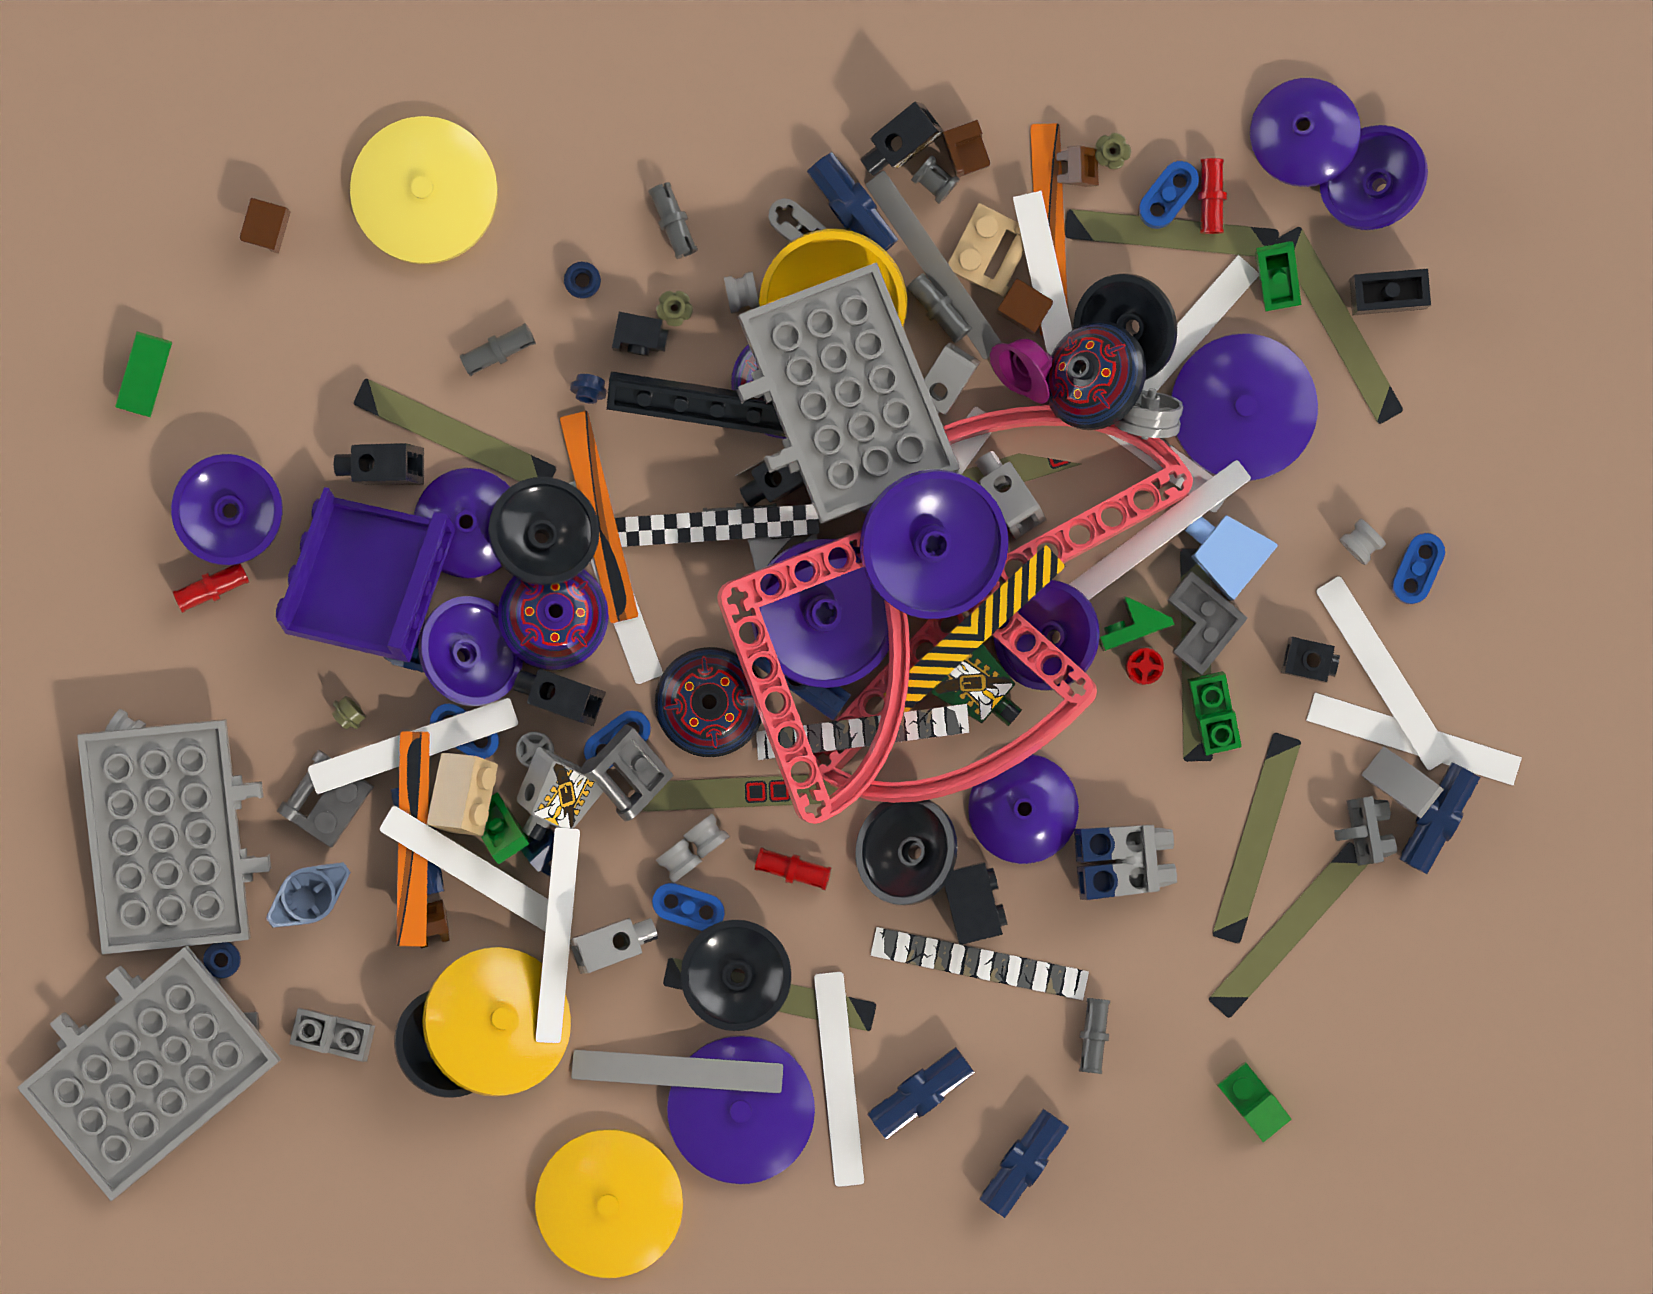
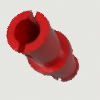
[1198,158,1227,234]
[173,564,250,613]
[754,847,832,890]

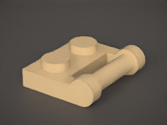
[948,203,1025,298]

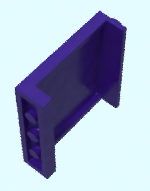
[276,487,456,663]

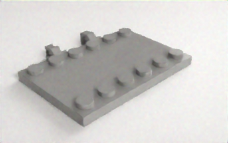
[736,262,960,524]
[77,719,272,954]
[17,946,282,1201]

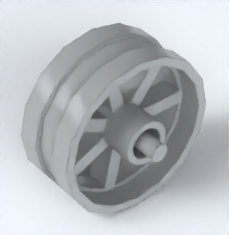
[1115,388,1183,440]

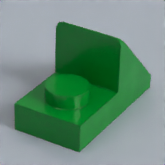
[1255,241,1302,312]
[1099,596,1175,651]
[481,792,529,865]
[1216,1062,1292,1142]

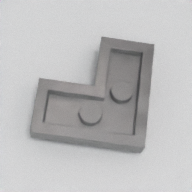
[1166,571,1248,675]

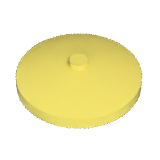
[350,116,498,264]

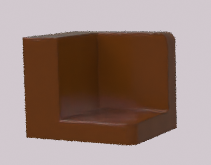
[942,120,990,177]
[240,198,291,253]
[996,278,1053,336]

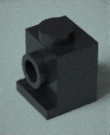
[612,311,669,356]
[1281,636,1340,683]

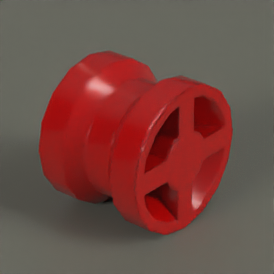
[1125,648,1164,685]

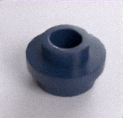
[564,262,601,299]
[570,374,607,404]
[203,942,241,978]

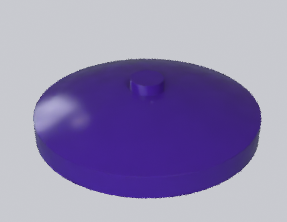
[1171,334,1318,481]
[860,469,1008,619]
[751,539,889,688]
[667,1035,815,1184]

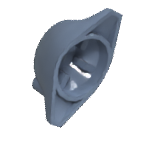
[266,862,351,928]

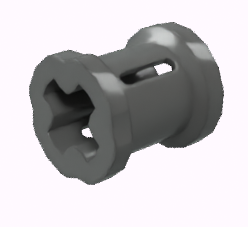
[911,155,960,204]

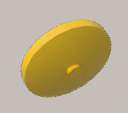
[759,229,907,326]
[423,947,571,1096]
[535,1129,683,1278]

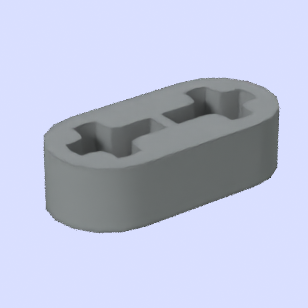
[768,198,826,242]

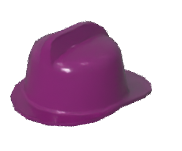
[990,339,1053,404]

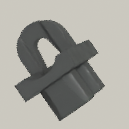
[1334,796,1397,866]

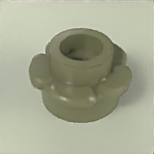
[1095,133,1131,169]
[656,291,693,327]
[332,696,366,730]

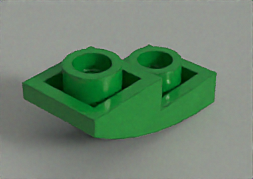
[115,331,172,418]
[1188,671,1242,755]

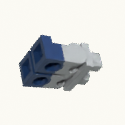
[1074,825,1177,900]

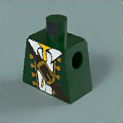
[931,644,1022,726]

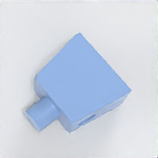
[1185,515,1278,601]

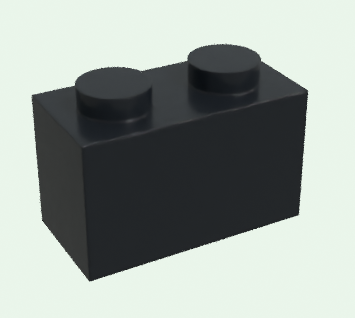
[1349,268,1431,316]
[944,862,1008,945]

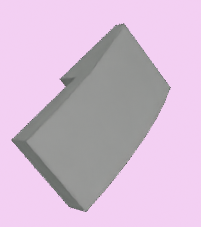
[1362,746,1444,818]
[289,1008,375,1062]

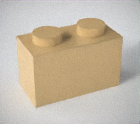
[426,753,498,836]

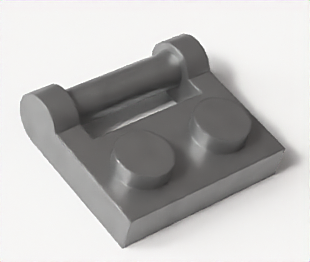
[581,724,674,821]
[277,750,374,848]

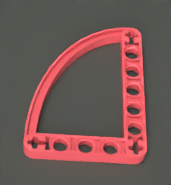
[943,405,1193,605]
[717,530,910,824]
[813,594,1097,803]

